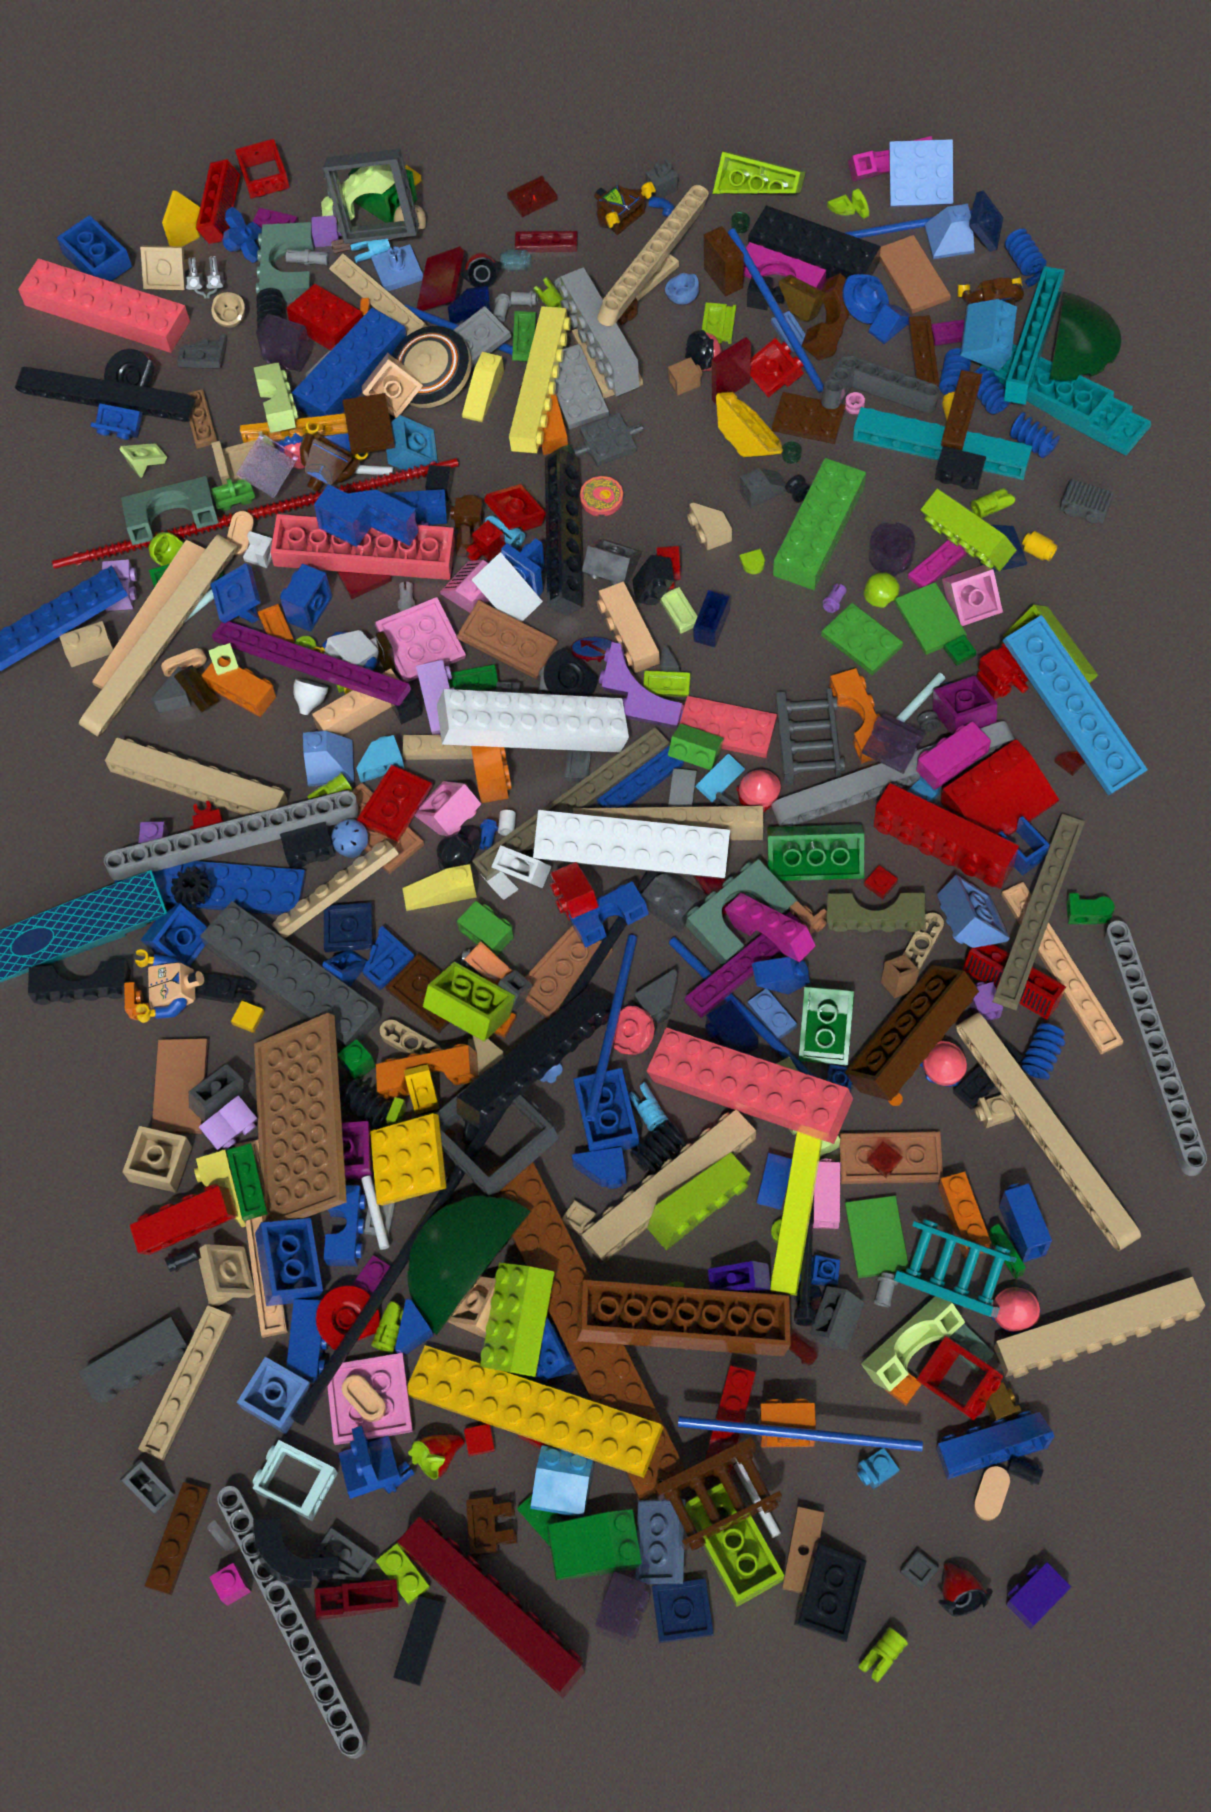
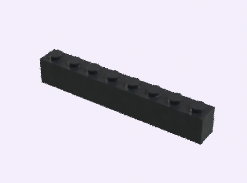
[457,988,611,1129]

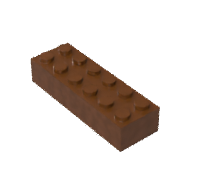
[844,965,979,1101]

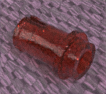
[789,1333,819,1366]

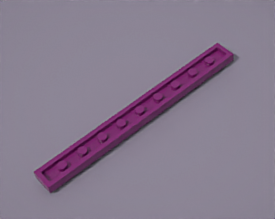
[212,621,411,706]

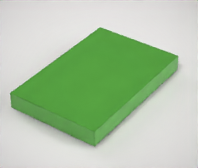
[894,582,967,655]
[845,1196,909,1278]

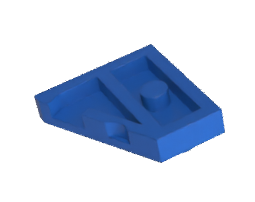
[362,926,414,990]

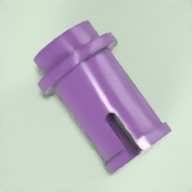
[823,583,847,613]

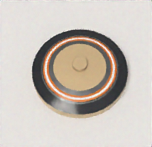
[392,326,472,408]

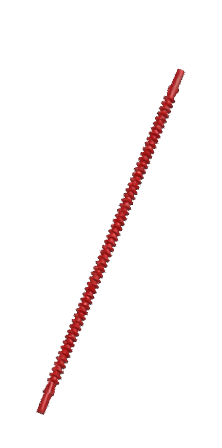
[52,458,459,569]

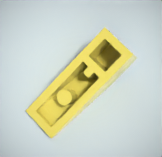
[462,352,504,422]
[402,864,477,911]
[194,1150,246,1227]

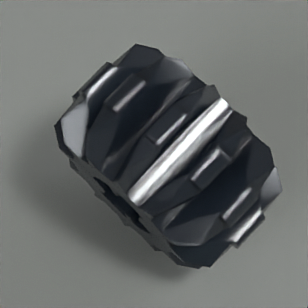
[171,867,212,908]

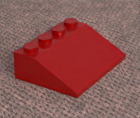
[940,739,1059,837]

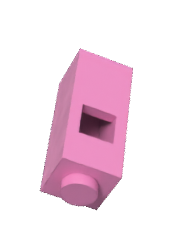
[813,1159,840,1229]

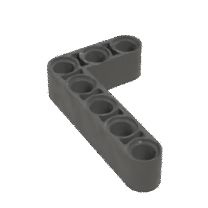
[821,355,940,413]

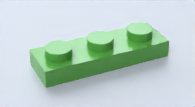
[512,311,536,361]

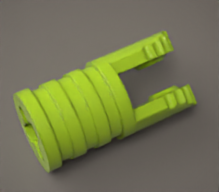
[533,277,563,308]
[971,488,1016,519]
[307,773,353,800]
[371,1301,404,1353]
[858,1627,908,1682]

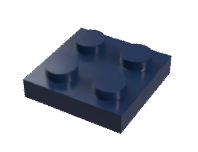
[969,190,1004,252]
[324,903,373,952]
[652,1579,714,1644]

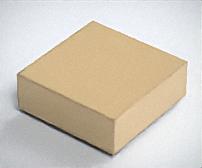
[562,1200,596,1236]

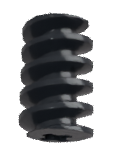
[256,288,284,337]
[339,1078,391,1129]
[630,1120,686,1173]

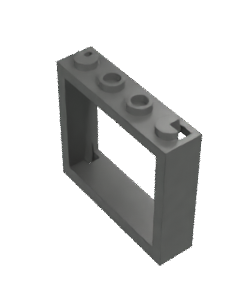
[322,149,419,244]
[436,1067,559,1197]

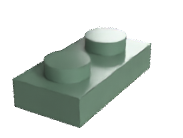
[949,1324,995,1374]

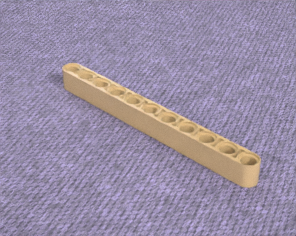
[597,185,709,326]
[79,534,237,737]
[956,1012,1141,1251]

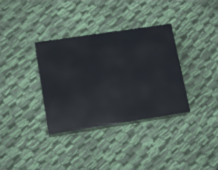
[794,1543,867,1642]

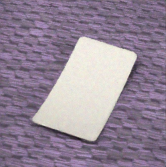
[482,872,518,899]

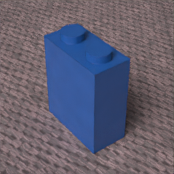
[999,1183,1052,1263]

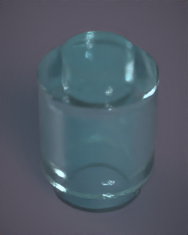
[500,250,532,271]

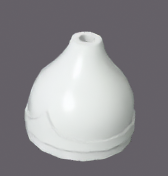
[293,679,328,715]

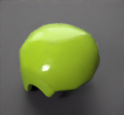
[148,532,184,566]
[863,572,900,608]

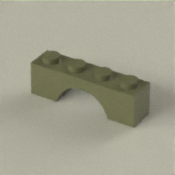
[827,893,926,932]

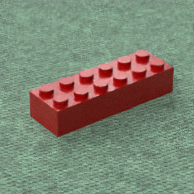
[873,783,1019,889]

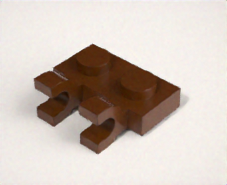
[466,1497,517,1556]

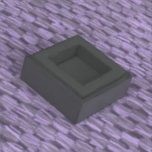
[900,1550,939,1591]

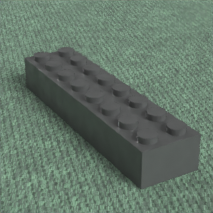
[200,901,381,1049]

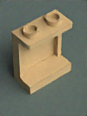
[211,431,276,485]

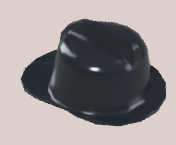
[437,826,481,871]

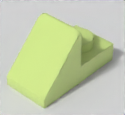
[120,443,167,478]

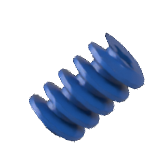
[1005,228,1047,276]
[939,348,971,395]
[974,367,1011,415]
[1010,412,1060,458]
[1021,1023,1065,1080]

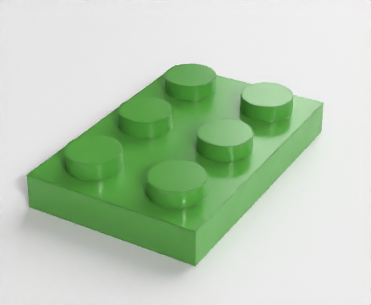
[821,603,903,676]

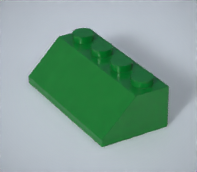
[767,824,864,881]

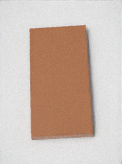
[880,235,951,314]
[457,600,558,680]
[344,783,424,874]
[524,926,613,1020]
[152,1039,208,1134]
[839,1131,943,1184]

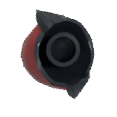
[460,252,503,289]
[938,1563,993,1617]

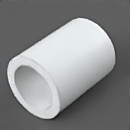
[498,810,516,836]

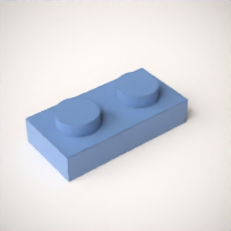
[747,989,797,1040]

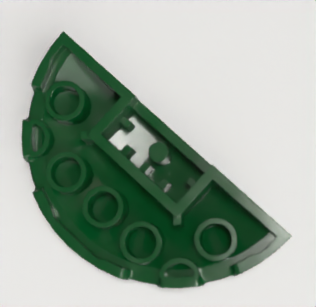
[1050,292,1121,380]
[407,1195,532,1335]

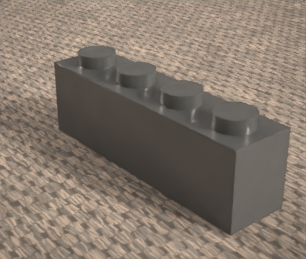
[78,1317,188,1404]

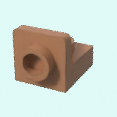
[790,901,827,935]

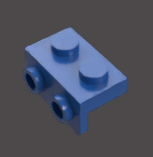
[90,404,142,440]

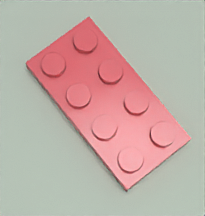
[679,696,777,758]

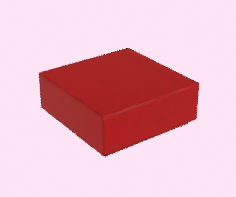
[464,1424,495,1457]

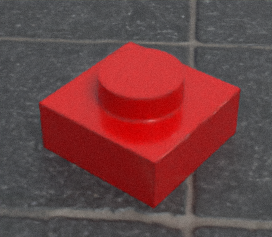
[864,865,898,899]

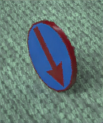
[571,637,613,662]

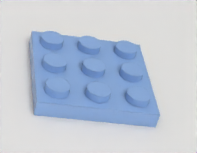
[889,140,953,207]

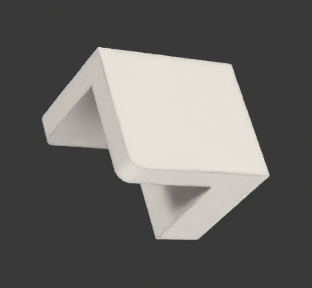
[243,531,273,568]

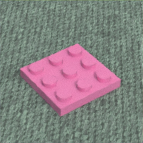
[375,597,466,682]
[327,1353,413,1445]

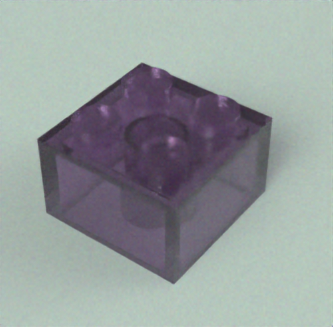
[256,313,312,372]
[236,433,299,498]
[595,1572,650,1645]

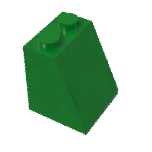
[348,167,417,223]

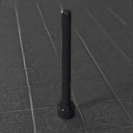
[794,1208,815,1326]

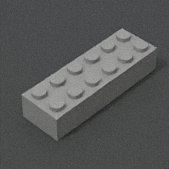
[559,267,639,396]

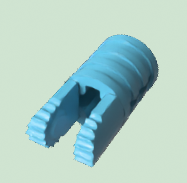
[350,239,391,263]
[485,515,526,549]
[628,1082,668,1131]

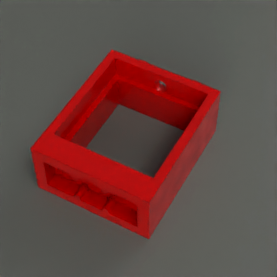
[235,139,290,199]
[916,1336,1004,1420]

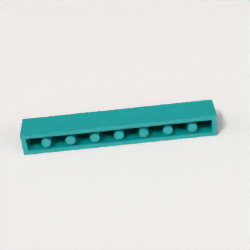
[1004,266,1065,405]
[853,407,1032,480]

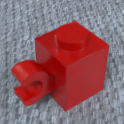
[466,520,505,561]
[656,546,680,589]
[190,801,224,843]

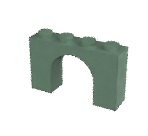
[256,222,314,303]
[121,476,218,545]
[685,859,797,966]

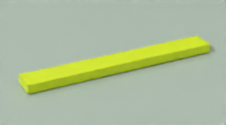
[770,1132,823,1296]

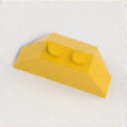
[716,392,783,457]

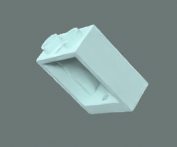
[253,1440,338,1521]

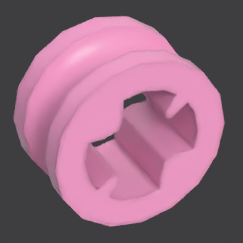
[845,392,865,414]

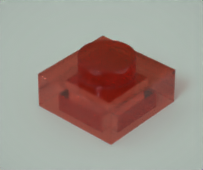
[866,1141,903,1178]

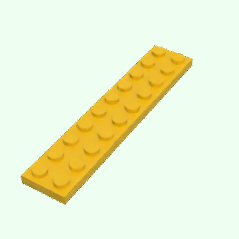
[407,1345,664,1478]

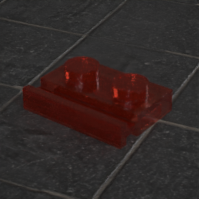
[507,176,558,218]

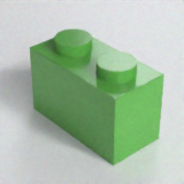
[668,723,724,770]
[457,901,514,956]

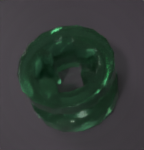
[731,212,750,233]
[782,441,802,464]

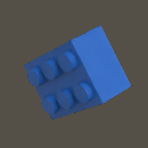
[56,215,132,281]
[573,1068,639,1152]
[255,1218,323,1306]

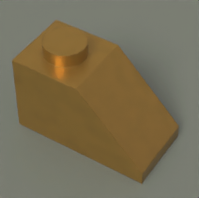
[779,275,825,321]

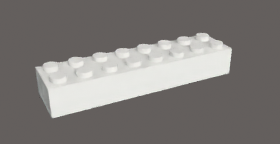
[437,689,629,752]
[533,810,730,879]

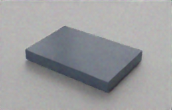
[635,1499,686,1585]

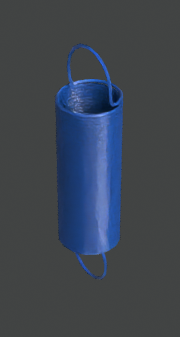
[1022,270,1043,288]

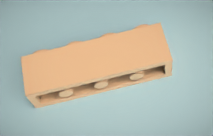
[597,581,660,673]
[312,668,399,736]

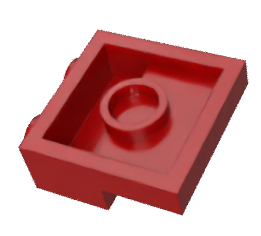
[750,338,804,398]
[484,484,546,531]

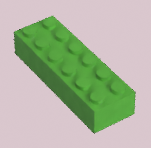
[773,458,866,591]

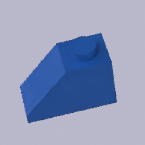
[752,957,810,995]
[572,1147,627,1189]

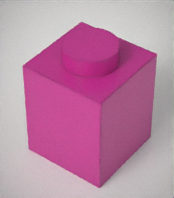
[209,1563,251,1606]

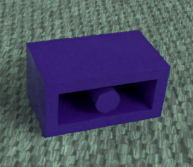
[708,1261,771,1293]
[1006,1562,1071,1630]

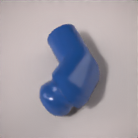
[649,196,675,217]

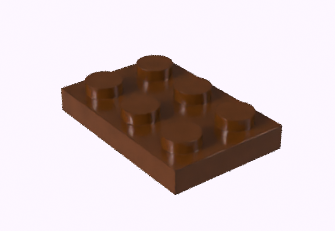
[772,392,846,444]

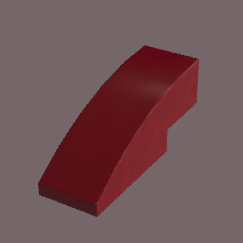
[313,1579,399,1620]

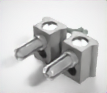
[186,256,226,299]

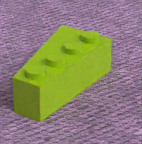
[647,1152,751,1251]

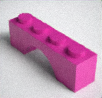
[848,136,933,182]
[743,242,826,291]
[725,893,816,962]

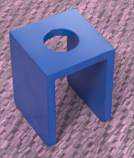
[998,816,1050,876]

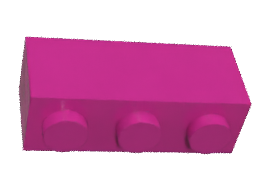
[916,721,991,790]

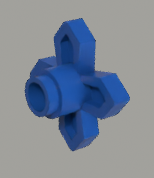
[222,207,262,263]

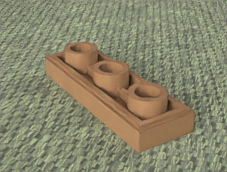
[186,389,217,449]
[782,1507,824,1594]

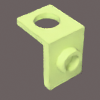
[209,643,239,675]

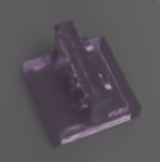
[862,713,926,774]

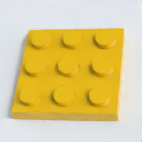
[370,1113,446,1206]

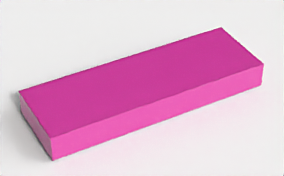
[908,540,967,588]

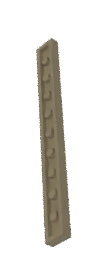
[472,727,670,881]
[992,814,1085,1010]

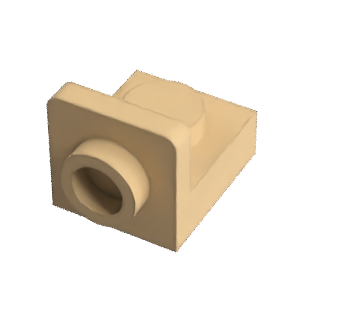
[975,1095,1015,1128]

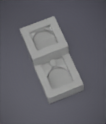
[668,768,697,807]

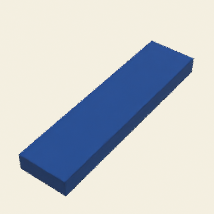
[597,746,684,808]

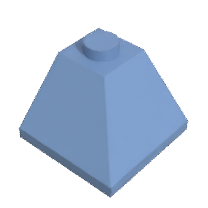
[925,204,975,259]
[303,731,354,787]

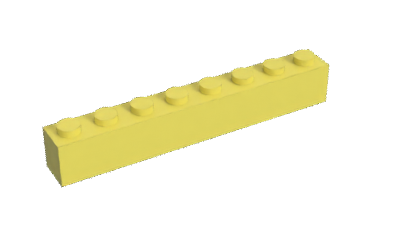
[509,306,571,453]

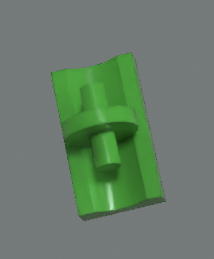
[211,477,255,512]

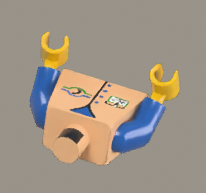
[135,949,204,1023]

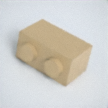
[59,621,113,667]

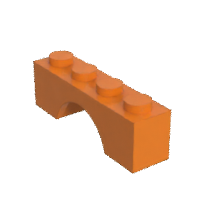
[829,668,891,764]
[376,1044,479,1099]

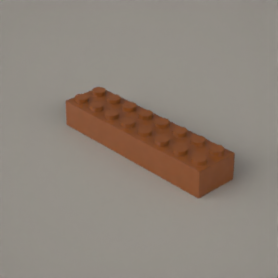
[577,1280,791,1356]

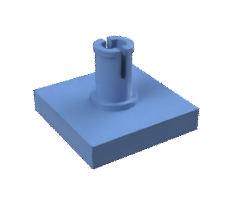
[371,244,423,291]

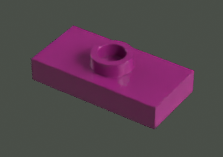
[931,319,965,346]

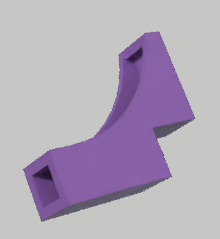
[599,642,684,729]

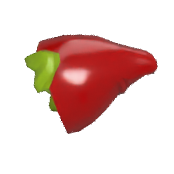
[408,1434,465,1480]

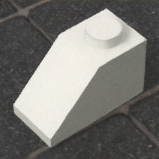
[492,845,552,888]

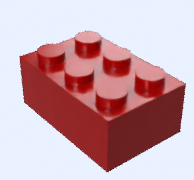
[286,284,363,351]

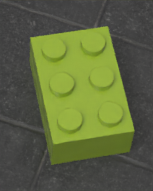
[423,962,515,1042]

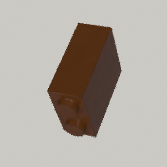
[704,226,744,297]

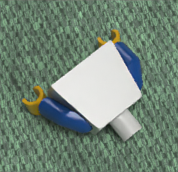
[312,630,379,695]

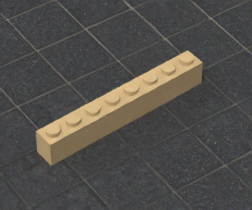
[105,738,288,825]
[573,806,763,840]
[581,1109,756,1265]
[994,1277,1205,1378]

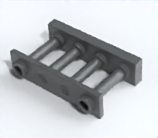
[776,688,845,785]

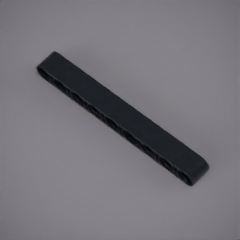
[15,367,196,422]

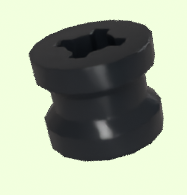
[785,474,811,503]

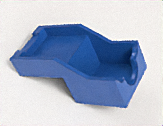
[314,484,418,547]

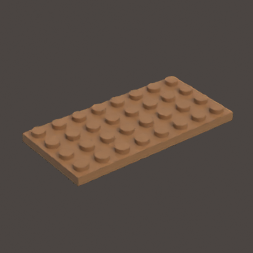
[254,1013,347,1222]

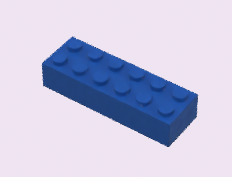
[292,308,407,417]

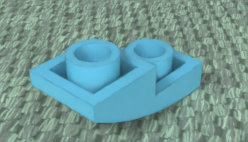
[695,753,745,802]

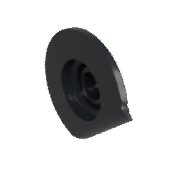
[104,349,154,388]
[544,647,598,697]

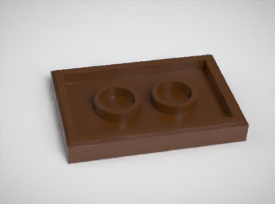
[343,393,395,455]
[385,953,450,1034]

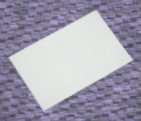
[472,552,543,622]

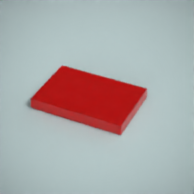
[356,764,433,842]

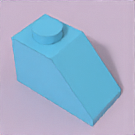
[356,735,405,783]

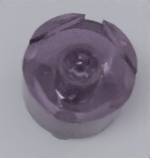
[869,523,915,577]

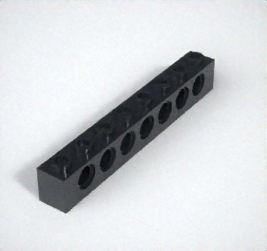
[545,448,582,616]

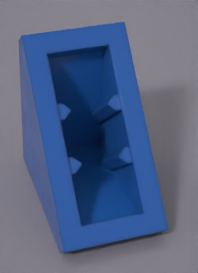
[869,304,911,344]
[322,951,367,987]
[395,1299,434,1356]

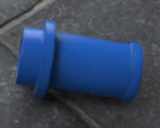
[479,819,498,850]
[383,1461,415,1494]

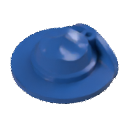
[842,274,889,324]

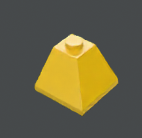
[162,190,201,246]

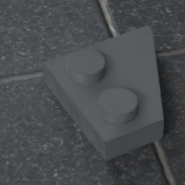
[177,334,227,368]
[311,1527,376,1581]

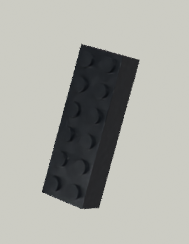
[748,205,881,280]

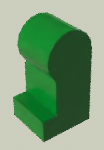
[1066,893,1115,924]

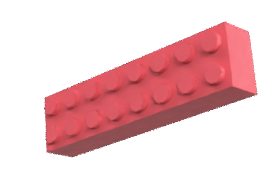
[18,258,190,353]
[270,514,455,580]
[647,1027,853,1144]

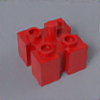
[977,643,1029,700]

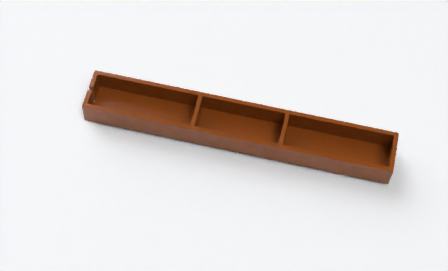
[484,1162,686,1501]

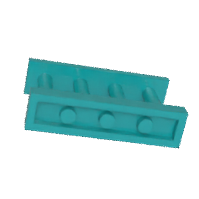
[894,1219,1017,1318]

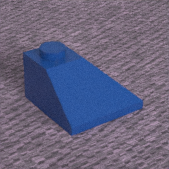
[140,904,208,967]

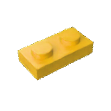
[404,1064,439,1114]

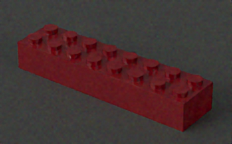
[397,1517,585,1698]

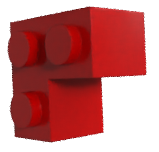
[549,862,598,921]

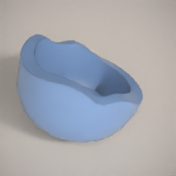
[665,273,699,305]
[331,819,368,858]

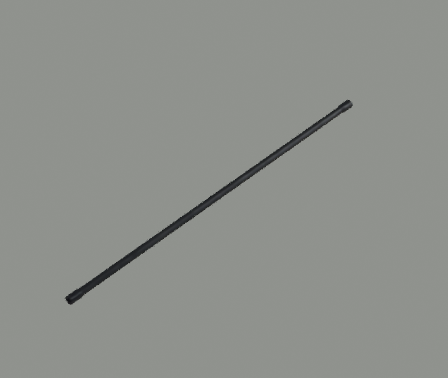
[290,871,661,1426]

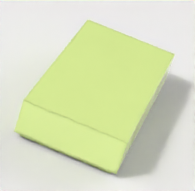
[660,587,700,634]

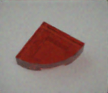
[1055,752,1085,776]

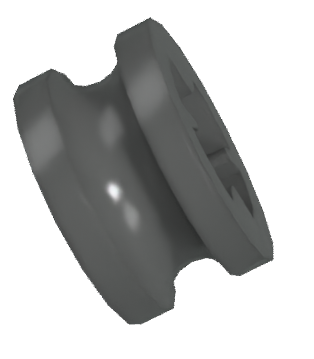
[917,711,941,732]

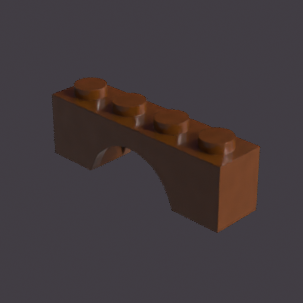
[802,273,849,361]

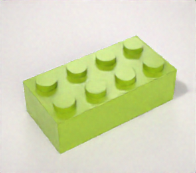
[921,488,1017,572]
[480,1263,554,1377]
[685,1483,784,1608]

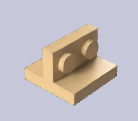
[140,245,189,290]
[199,1244,255,1307]

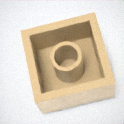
[123,1126,192,1193]

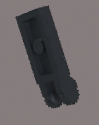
[194,971,257,1004]

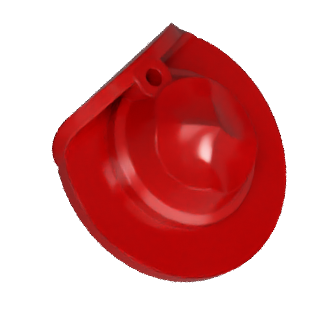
[315,1286,380,1350]

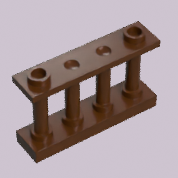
[654,1437,782,1551]

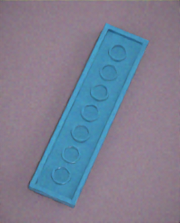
[1002,615,1148,796]

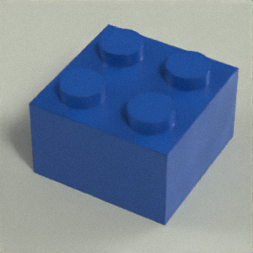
[280,564,332,632]

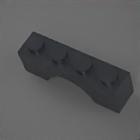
[28,959,130,1005]

